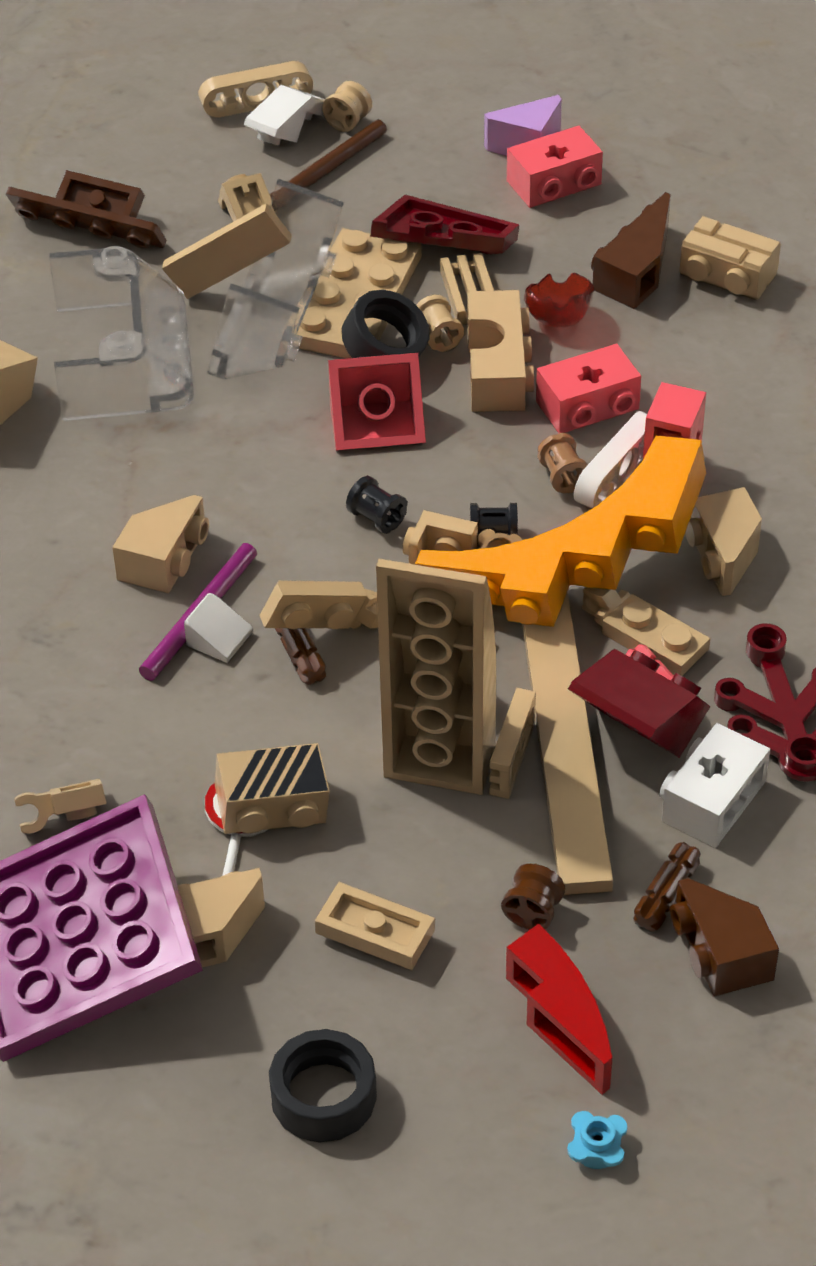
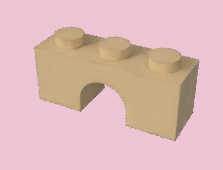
[467,290,534,412]

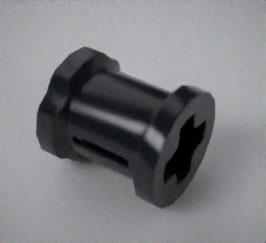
[346,476,408,534]
[470,503,518,535]

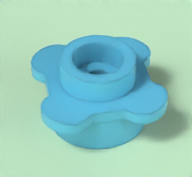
[567,1111,628,1169]

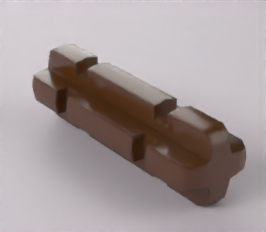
[275,628,326,685]
[633,842,701,932]

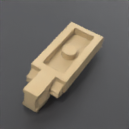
[259,580,378,629]
[582,587,710,676]

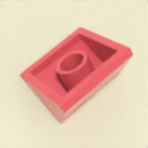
[328,353,426,451]

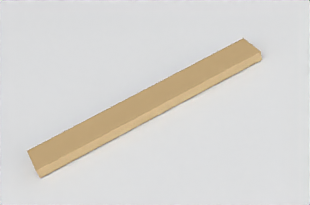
[522,591,613,895]

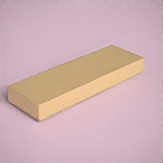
[162,203,292,299]

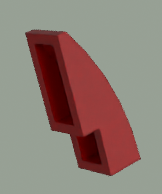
[506,924,612,1095]

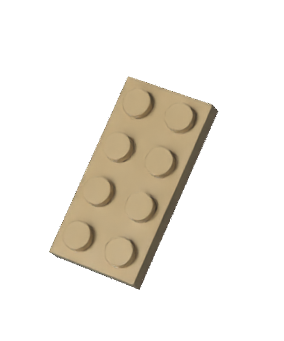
[285,228,422,359]

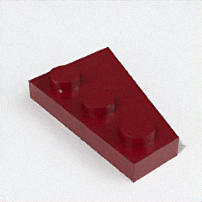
[370,194,520,255]

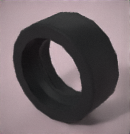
[342,289,430,358]
[269,1029,377,1143]

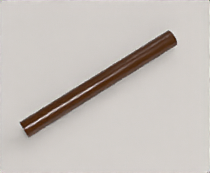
[270,119,387,210]

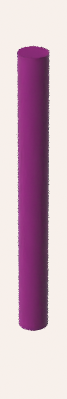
[139,543,257,681]

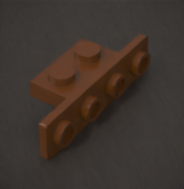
[5,170,167,249]

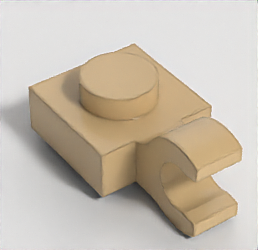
[14,778,107,834]

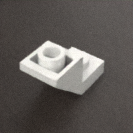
[244,85,326,146]

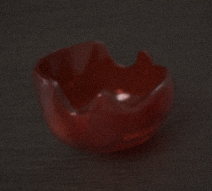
[524,273,595,328]

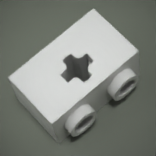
[659,723,770,848]

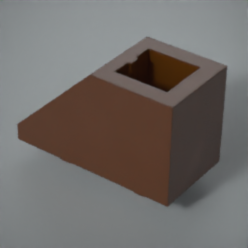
[670,878,779,997]

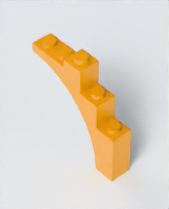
[415,436,706,627]

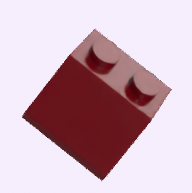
[568,648,711,758]

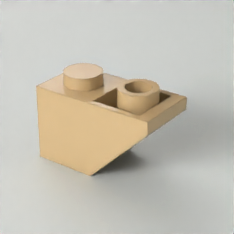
[685,487,762,596]
[112,495,209,594]
[177,868,265,968]

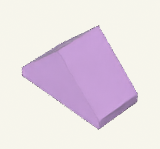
[484,95,562,156]

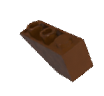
[591,192,671,309]

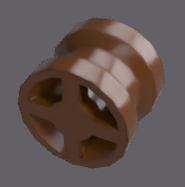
[501,863,565,930]

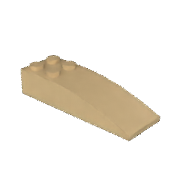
[376,559,496,795]

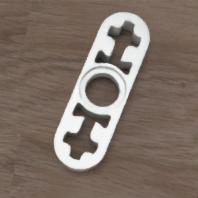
[574,411,647,508]

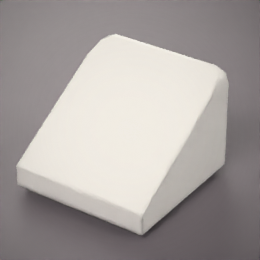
[184,593,253,663]

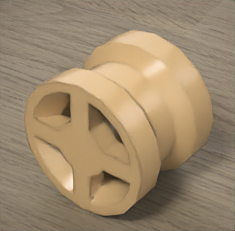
[322,81,372,132]

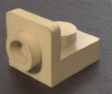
[218,173,278,222]
[403,510,478,564]

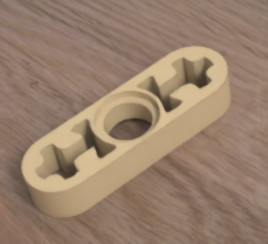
[198,61,313,117]

